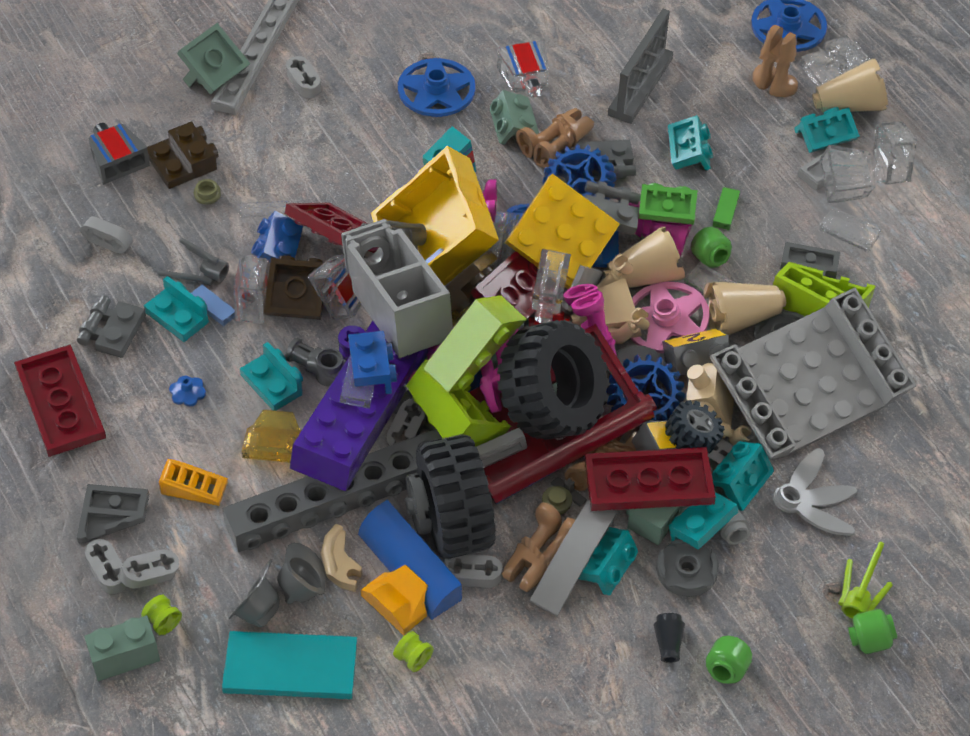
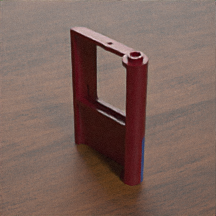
[469,324,657,504]

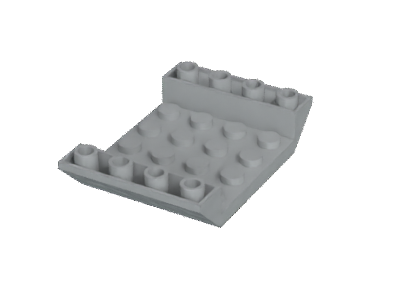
[710,287,917,459]

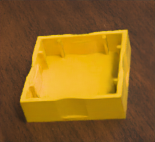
[371,146,499,286]

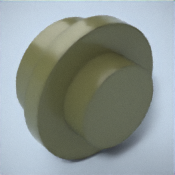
[193,179,221,205]
[542,486,572,515]

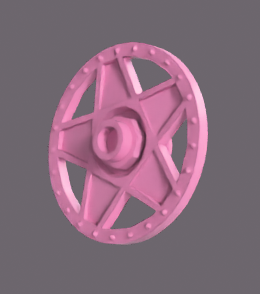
[631,282,710,353]

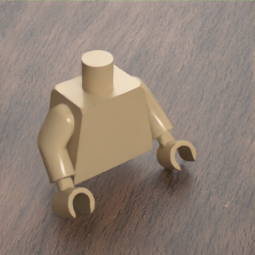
[571,254,650,345]
[686,363,751,446]

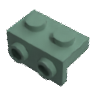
[490,90,539,145]

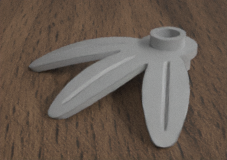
[773,448,857,536]

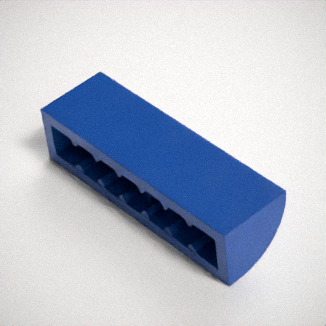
[358,499,462,620]

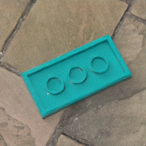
[222,631,358,699]

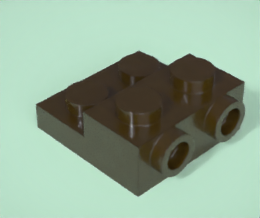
[147,121,219,189]
[446,250,498,314]
[264,256,329,320]

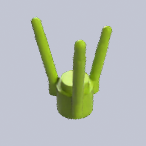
[838,542,893,619]

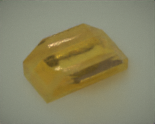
[241,409,302,463]

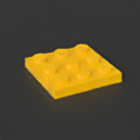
[504,174,620,289]

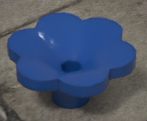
[169,375,206,407]

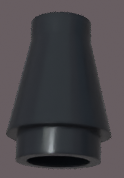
[653,613,685,663]

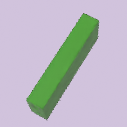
[713,187,740,230]

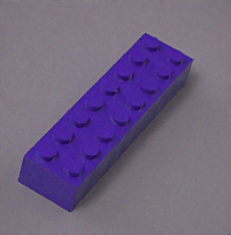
[290,320,428,491]

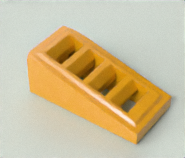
[159,459,228,506]

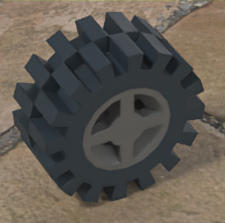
[665,400,725,454]

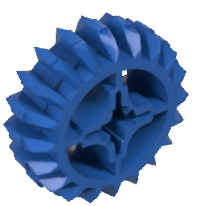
[543,144,616,200]
[606,353,686,428]

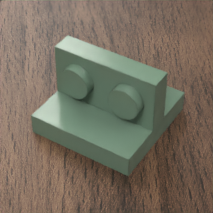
[177,23,251,95]

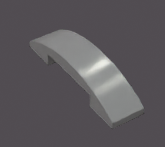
[530,500,617,617]

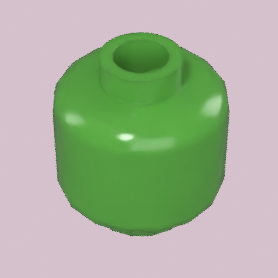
[691,227,732,268]
[848,609,898,654]
[706,636,752,684]

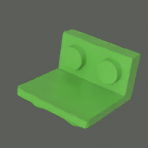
[638,183,698,225]

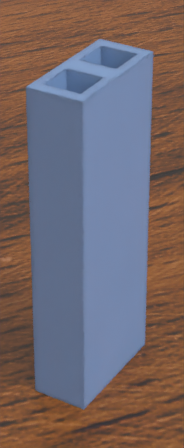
[191,285,237,326]

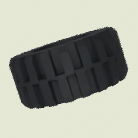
[497,320,609,440]
[416,434,496,559]

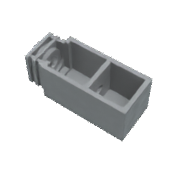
[341,219,453,358]

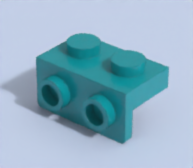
[669,492,738,550]

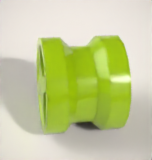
[141,595,182,635]
[393,631,434,672]

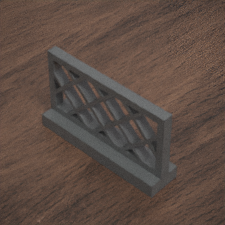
[608,8,673,124]

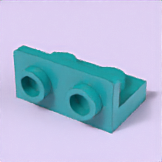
[794,107,860,153]
[668,115,713,171]
[143,276,209,342]
[240,342,303,412]
[712,441,774,511]
[578,527,638,596]

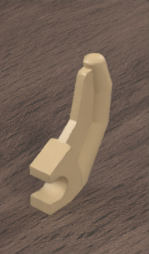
[321,524,362,592]

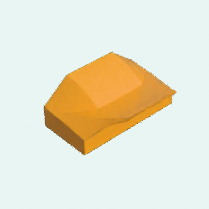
[361,565,428,636]

